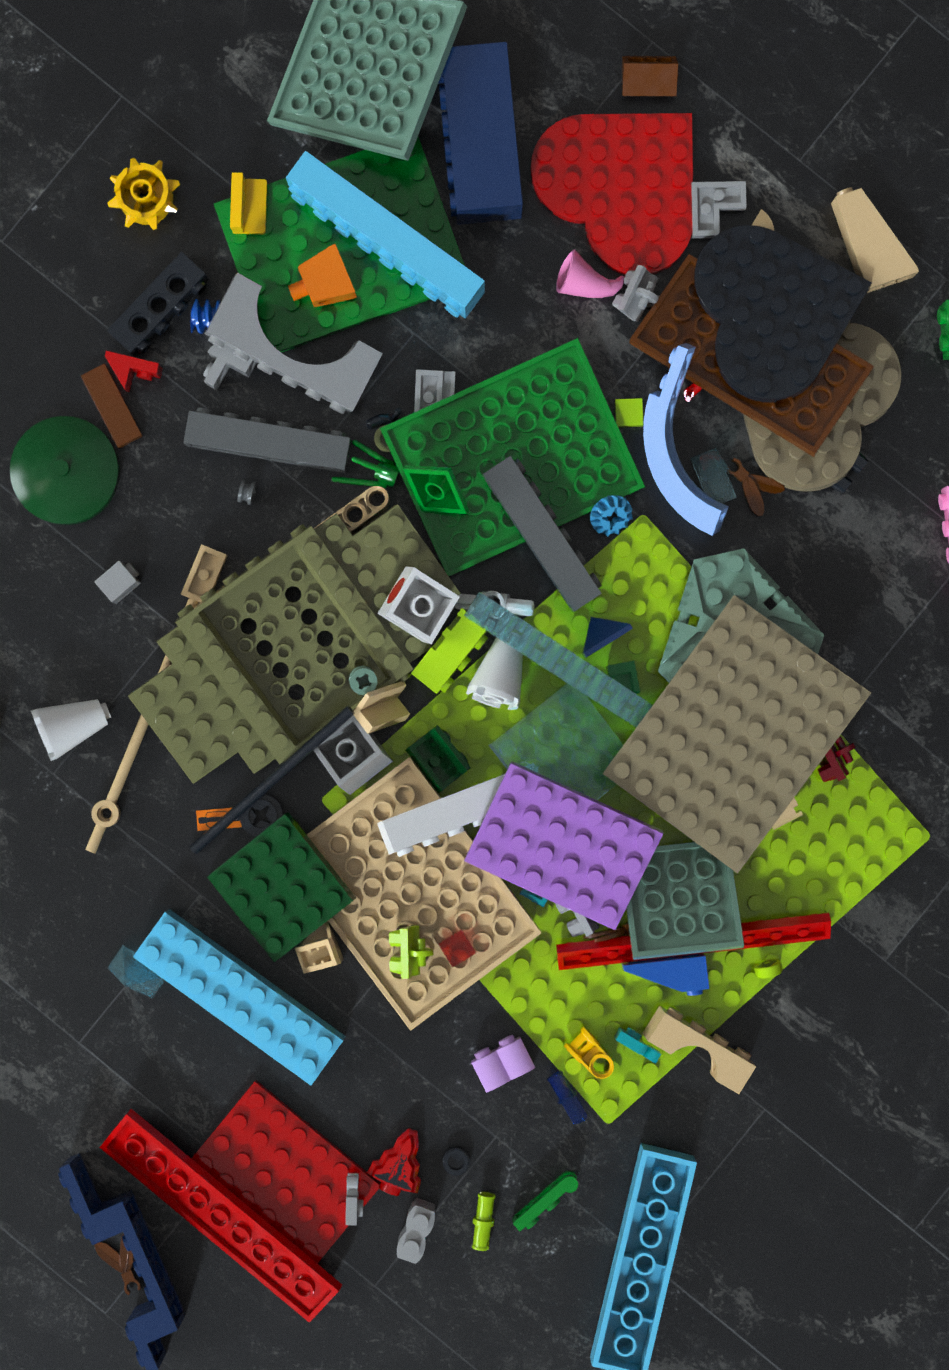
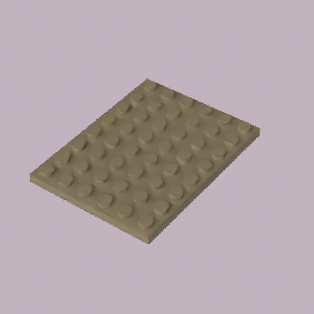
[603,595,871,873]

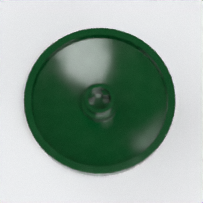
[10,416,120,525]

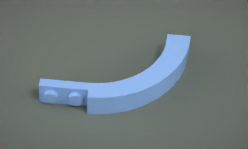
[643,343,729,536]

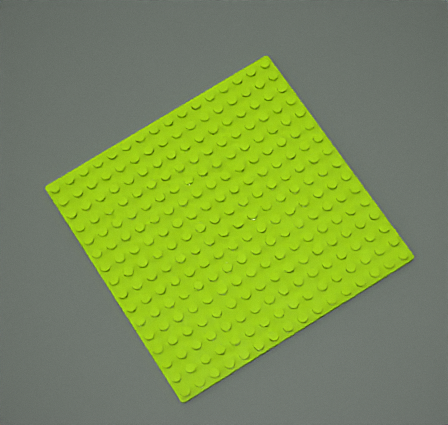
[322,515,930,1124]

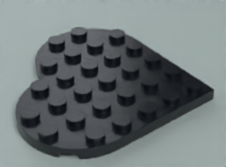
[694,225,872,403]

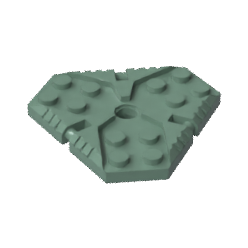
[658,549,824,683]

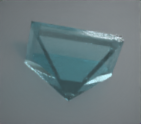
[108,945,165,998]

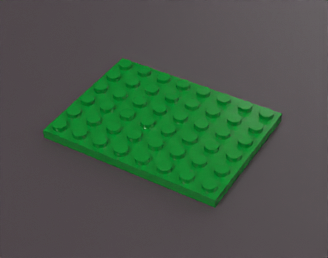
[214,137,465,353]
[380,338,645,576]

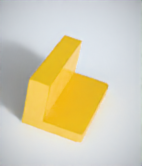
[230,173,267,235]

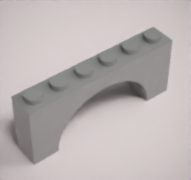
[204,273,383,414]

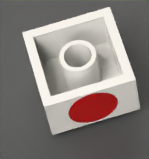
[377,566,460,644]

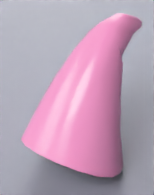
[556,249,624,298]

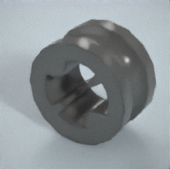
[237,478,257,505]

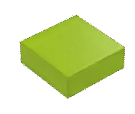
[615,398,643,428]

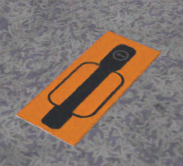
[196,808,242,831]

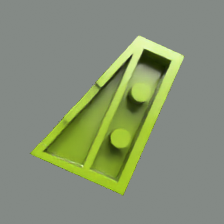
[411,608,488,694]

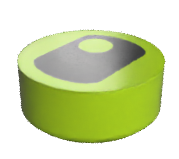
[754,959,783,979]

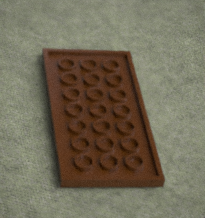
[629,254,874,457]

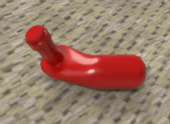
[684,383,702,402]

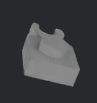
[346,1173,364,1225]

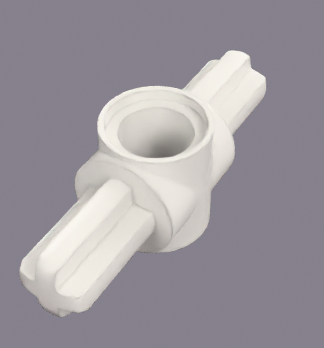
[455,591,534,619]

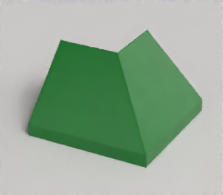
[403,465,469,514]

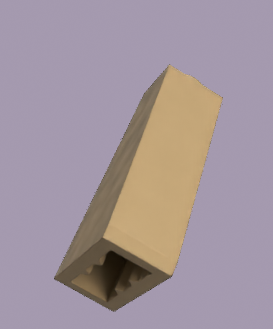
[831,188,919,293]

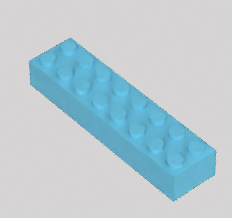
[286,151,485,319]
[133,909,345,1085]
[590,1143,697,1370]

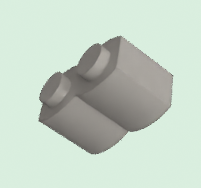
[397,1198,436,1264]

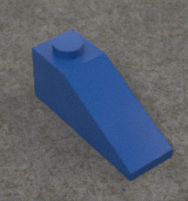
[622,954,709,996]

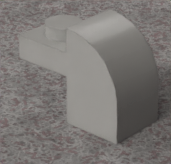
[203,345,257,391]

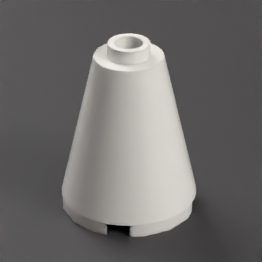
[466,631,524,710]
[31,699,111,761]

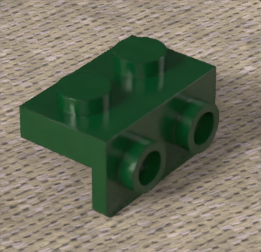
[405,725,471,793]

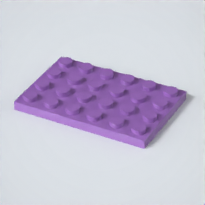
[464,761,663,930]

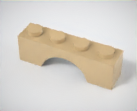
[642,1006,756,1094]

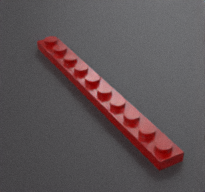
[556,913,831,970]

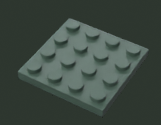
[626,842,744,960]

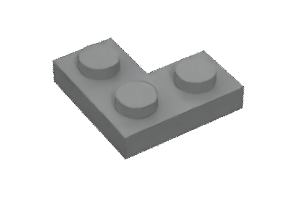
[691,181,746,238]

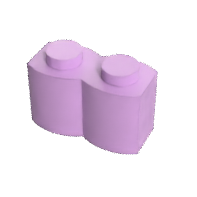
[471,1035,535,1093]

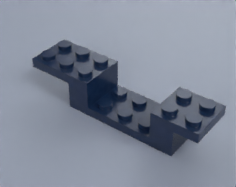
[58,1153,186,1370]

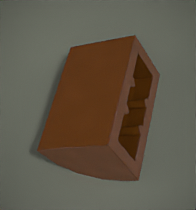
[622,56,678,96]

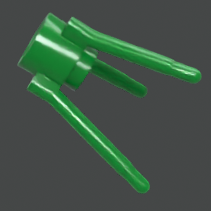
[332,440,399,489]

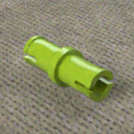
[472,1192,495,1251]

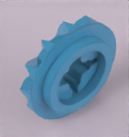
[590,495,633,537]

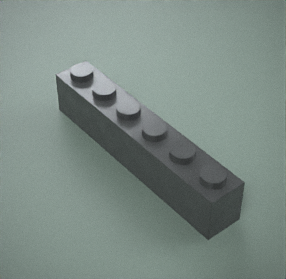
[183,408,352,473]
[482,456,602,612]

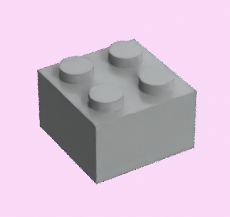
[314,715,393,795]

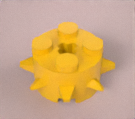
[108,158,180,230]

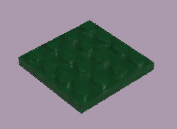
[207,812,356,962]

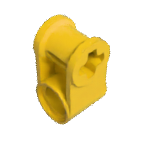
[564,1026,614,1079]

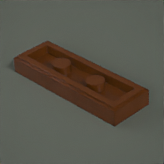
[81,363,143,449]

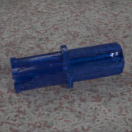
[547,1070,587,1125]

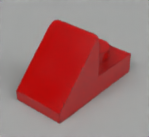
[105,351,163,393]

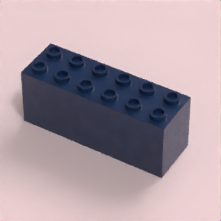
[438,42,523,225]

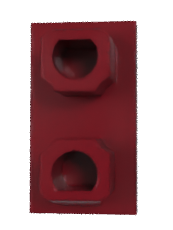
[818,736,856,782]

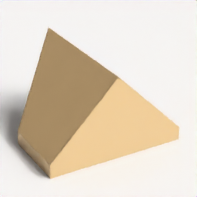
[295,921,343,974]

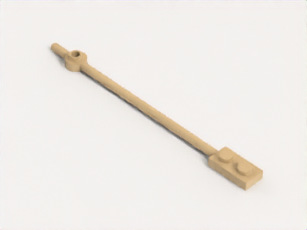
[85,544,228,853]

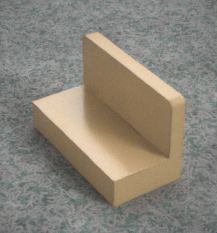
[354,681,410,734]

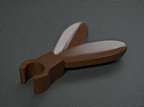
[724,458,785,516]
[583,923,630,942]
[94,1233,142,1295]

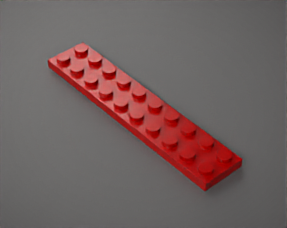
[99,1109,342,1323]

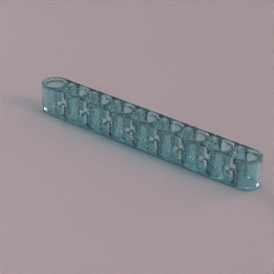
[464,592,653,728]

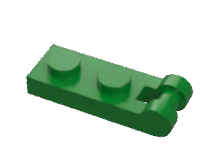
[512,1170,578,1231]

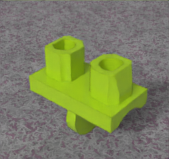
[389,925,434,979]

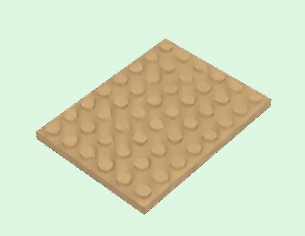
[307,757,542,1031]

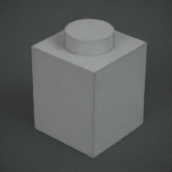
[94,561,141,604]

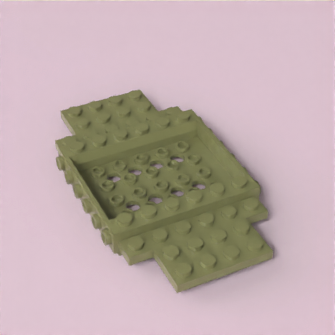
[128,504,460,784]

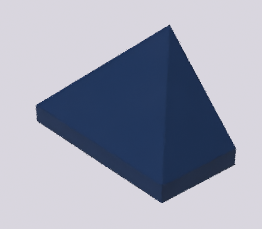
[582,617,633,658]

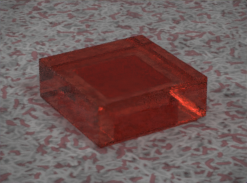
[438,929,476,968]

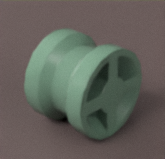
[349,665,377,695]

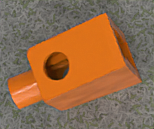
[288,244,357,307]

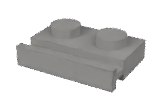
[414,370,455,412]

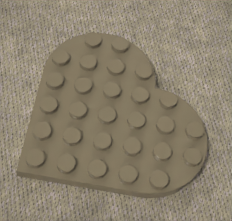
[743,323,901,491]

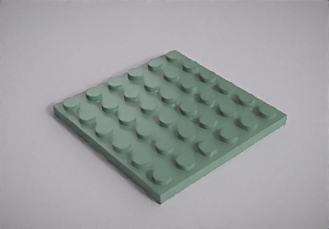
[267,0,467,161]

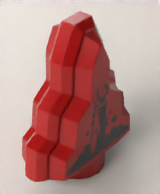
[367,1128,421,1196]

